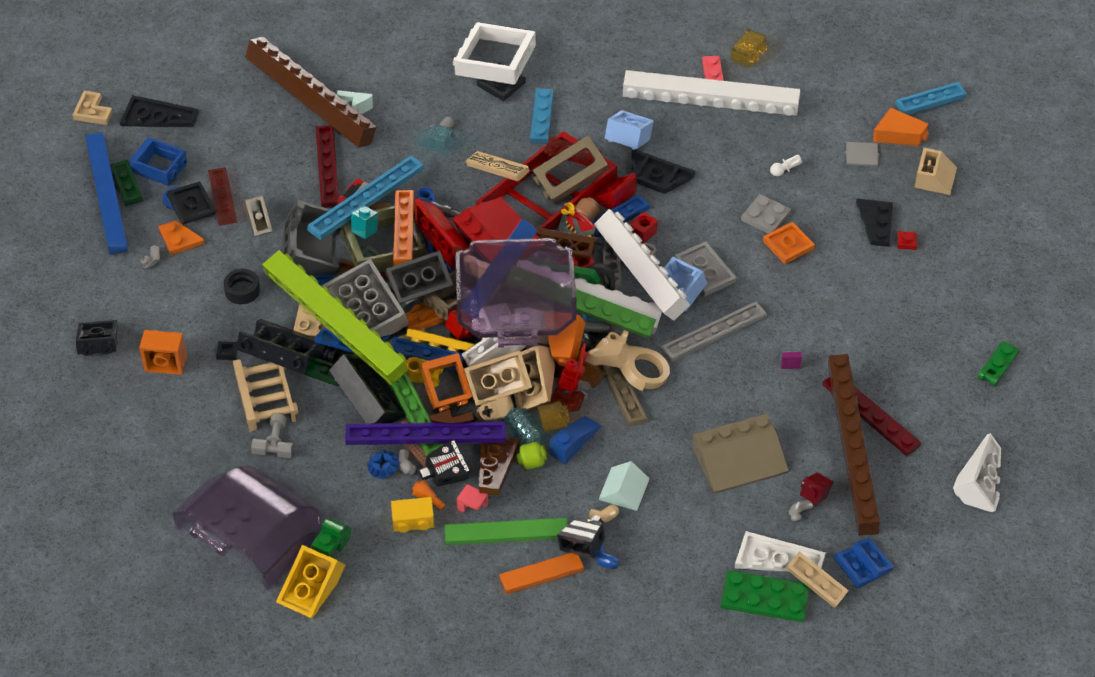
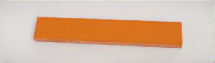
[393,190,414,266]

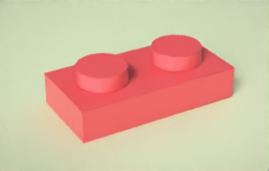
[702,56,724,81]

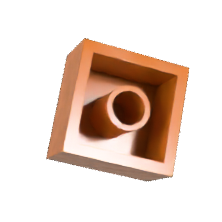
[139,330,187,375]

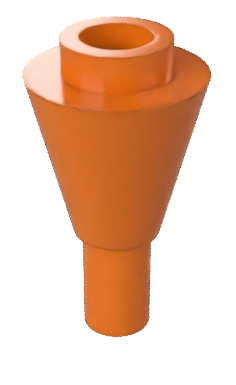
[412,479,446,510]

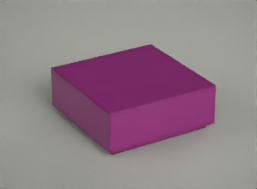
[781,352,802,369]

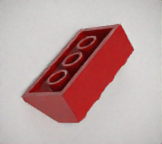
[414,198,475,271]

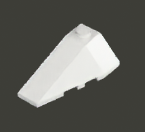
[953,433,1001,512]

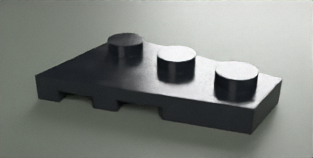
[856,199,893,247]

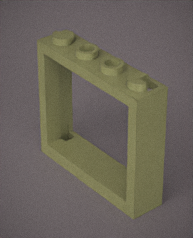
[340,206,426,272]

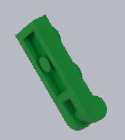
[977,341,1019,386]

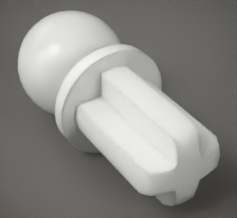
[770,155,802,176]

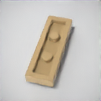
[785,551,849,608]

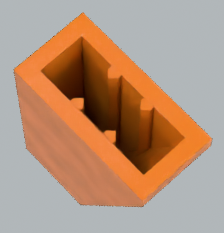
[873,107,929,146]
[543,312,585,367]

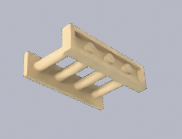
[233,359,299,432]

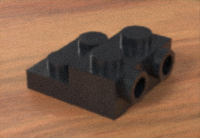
[76,320,118,356]

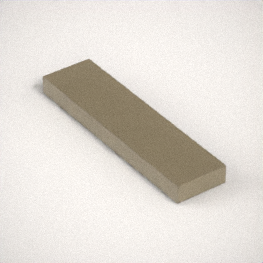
[602,365,647,427]

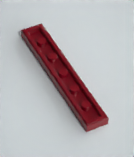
[316,125,339,208]

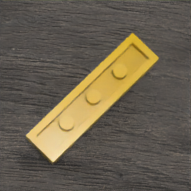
[406,328,476,352]

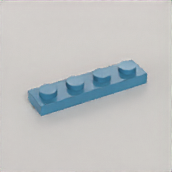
[895,82,967,115]
[530,88,553,143]

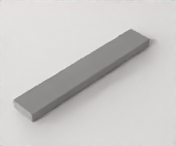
[661,301,767,362]

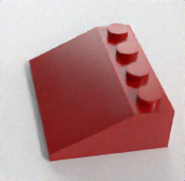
[453,197,545,271]

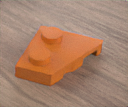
[405,301,444,330]

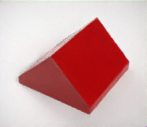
[591,173,636,210]

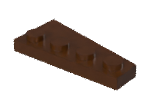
[479,438,520,495]

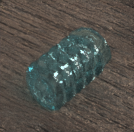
[505,408,546,445]

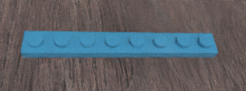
[307,156,424,240]

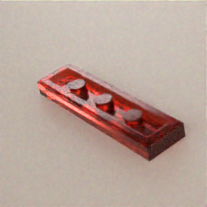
[208,167,237,226]

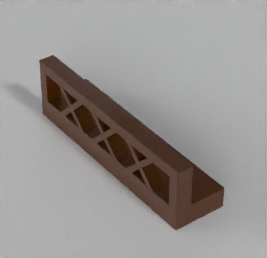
[534,227,596,259]

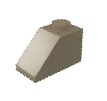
[243,195,272,236]

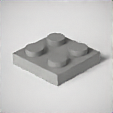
[741,194,791,234]

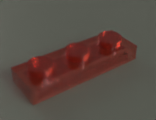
[544,137,601,166]

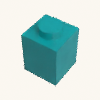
[351,206,378,239]

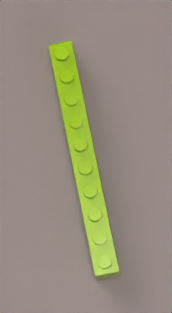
[262,250,408,385]

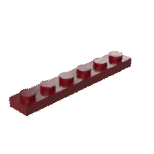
[822,377,921,457]

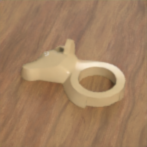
[586,330,670,391]

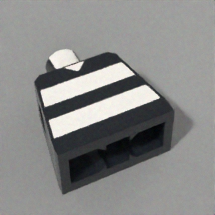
[557,515,605,559]

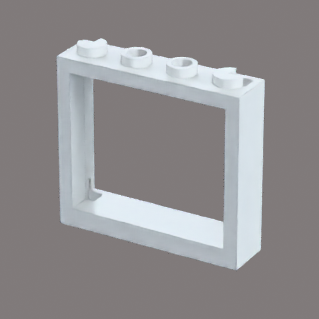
[453,23,536,85]

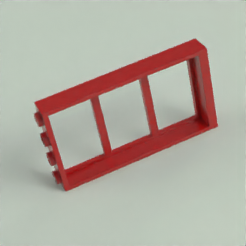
[476,131,618,230]

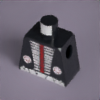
[418,440,470,486]

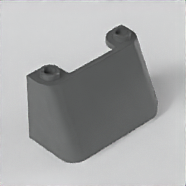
[283,200,340,276]

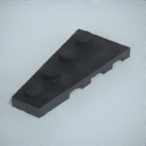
[120,95,199,127]

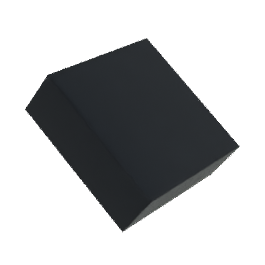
[216,341,237,360]

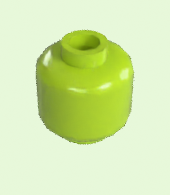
[517,442,547,470]

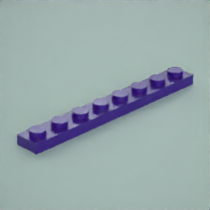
[345,422,506,445]

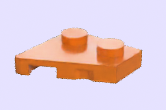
[158,220,205,255]

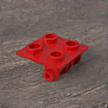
[558,343,588,396]

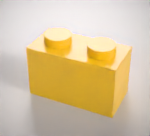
[391,497,434,533]

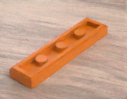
[499,553,584,595]

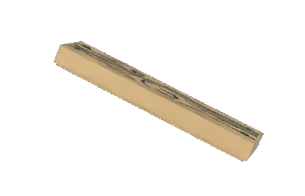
[466,151,530,181]

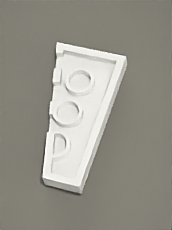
[735,531,825,572]

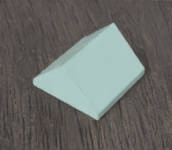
[599,461,650,511]

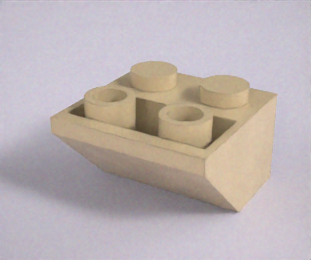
[914,148,957,195]

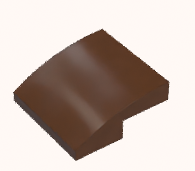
[431,409,474,423]

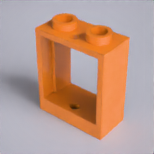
[419,353,473,412]

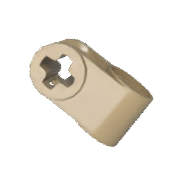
[476,396,516,422]

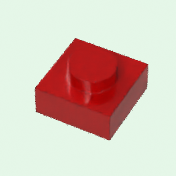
[897,231,917,250]

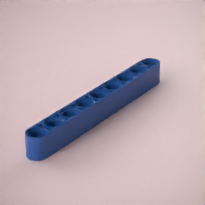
[85,132,128,254]

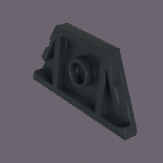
[631,150,695,194]

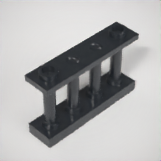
[236,319,328,375]

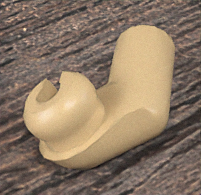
[589,504,619,523]

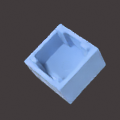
[604,110,654,150]
[664,257,707,312]

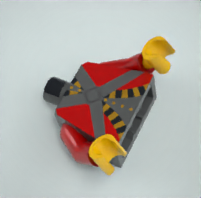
[551,202,605,259]

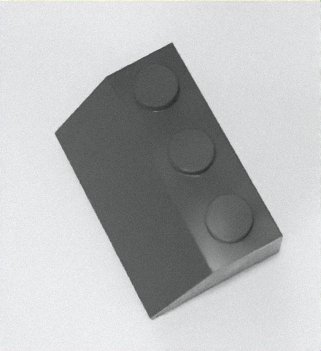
[386,251,453,304]

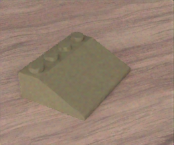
[692,414,788,494]

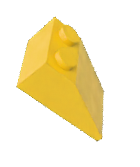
[276,545,346,619]

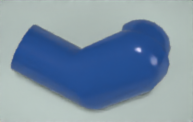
[596,545,619,568]

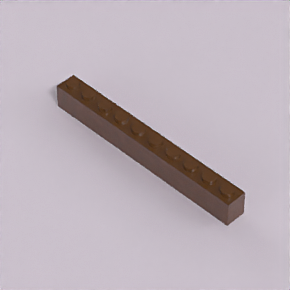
[245,37,377,148]
[828,354,880,536]

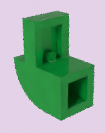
[311,518,351,557]

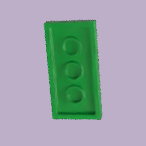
[720,570,809,623]

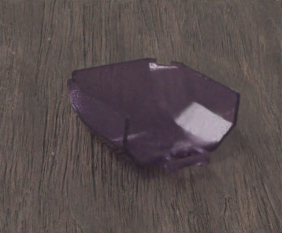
[456,238,576,348]
[173,466,321,590]

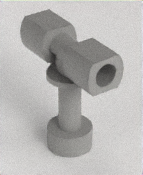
[251,414,293,458]

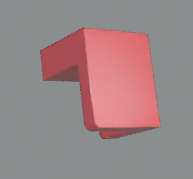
[457,484,488,513]

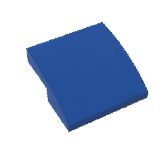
[834,538,894,588]

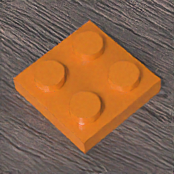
[763,221,815,265]

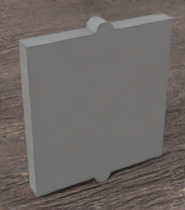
[844,142,879,166]

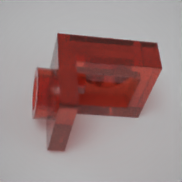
[551,387,585,413]

